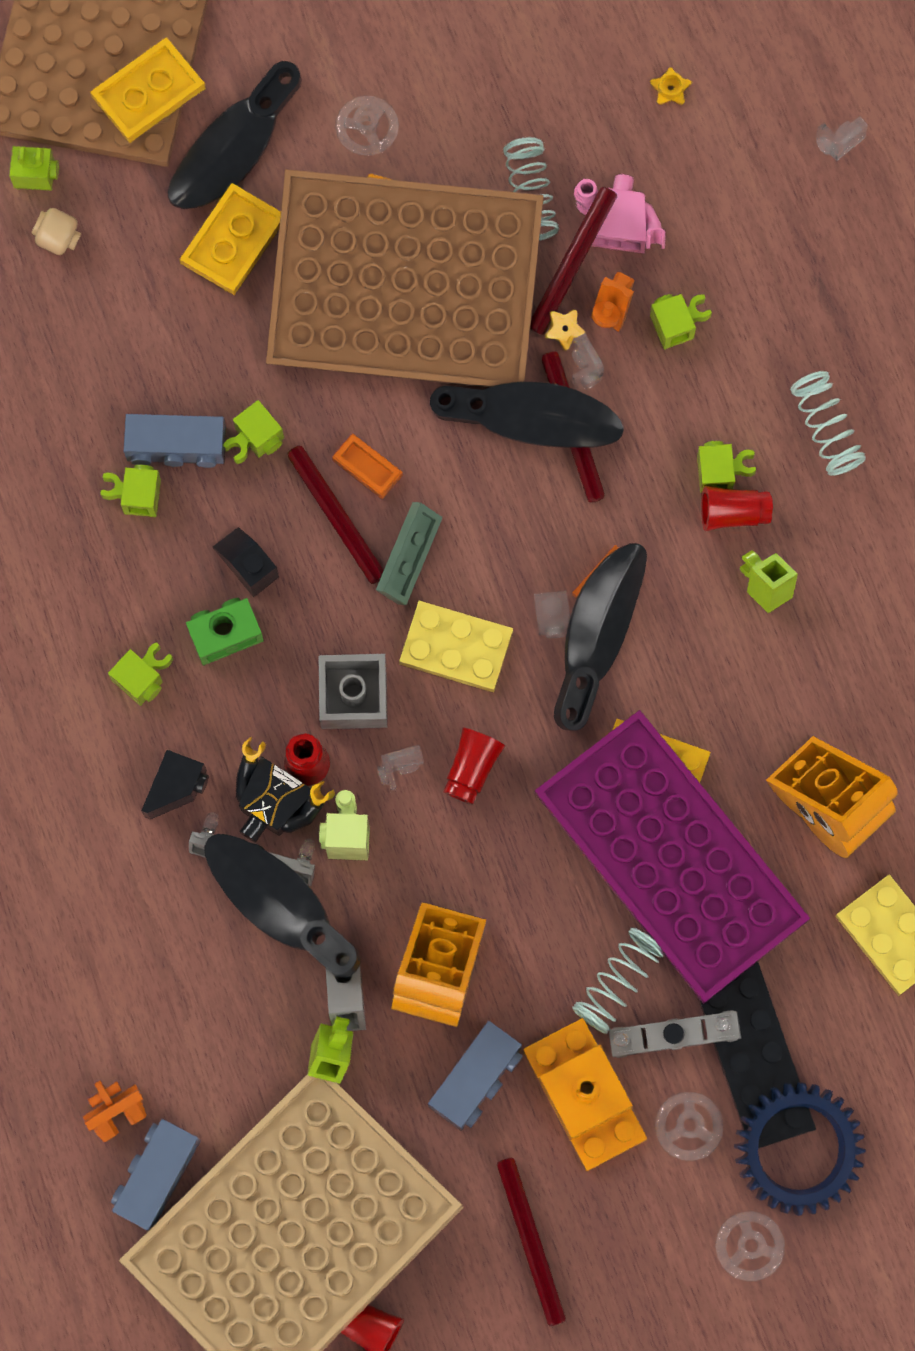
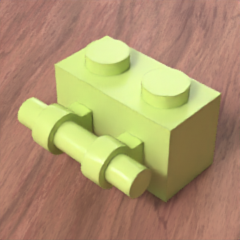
[319,790,370,860]

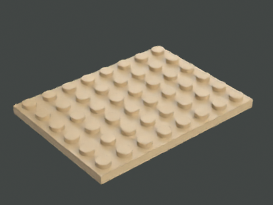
[119,1075,463,1351]

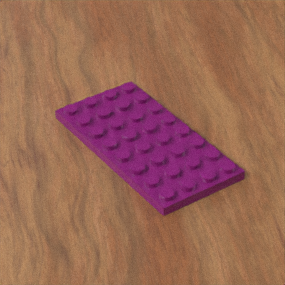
[534,710,810,1004]

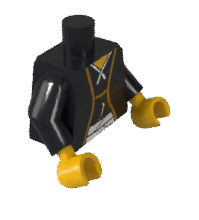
[236,737,335,843]

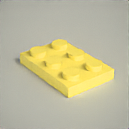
[399,601,513,693]
[835,874,915,996]

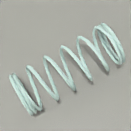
[503,137,559,241]
[790,371,866,476]
[573,928,664,1034]

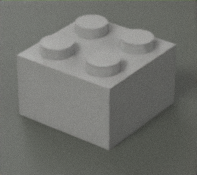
[318,654,388,729]

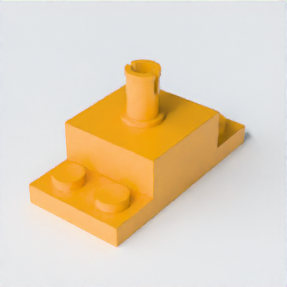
[523,1018,647,1172]

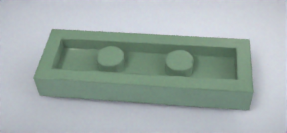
[376,502,443,605]

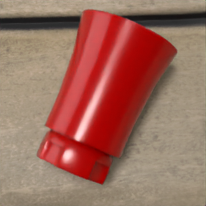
[701,485,773,531]
[444,728,505,805]
[284,733,330,786]
[341,1304,404,1351]

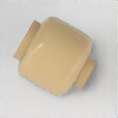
[31,208,81,256]

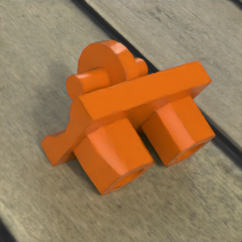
[591,272,635,332]
[83,1080,147,1142]

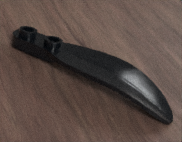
[168,61,302,209]
[430,382,624,448]
[554,543,647,731]
[204,834,361,978]

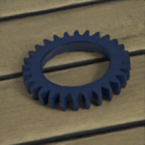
[734,1082,866,1216]

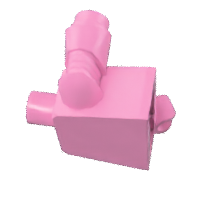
[574,174,666,253]

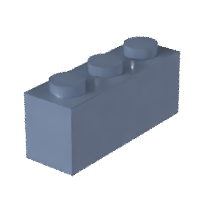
[124,414,226,468]
[428,1020,523,1131]
[111,1119,201,1231]

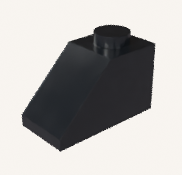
[213,527,279,597]
[141,750,209,819]

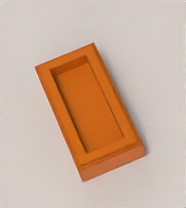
[332,433,403,500]

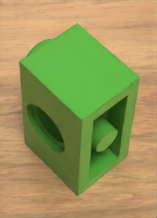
[186,598,264,666]

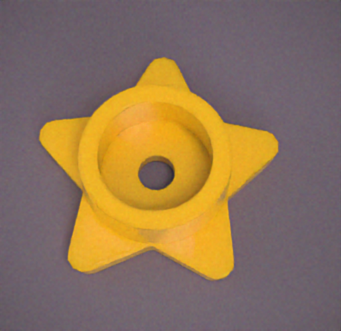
[650,67,691,105]
[545,309,585,350]

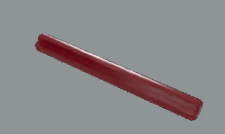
[530,186,617,335]
[542,351,605,503]
[288,445,384,584]
[497,1158,566,1326]

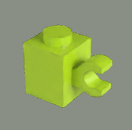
[9,146,59,191]
[650,294,712,350]
[223,400,284,464]
[697,441,756,493]
[100,464,161,517]
[740,550,798,613]
[108,642,173,706]
[307,1016,353,1084]

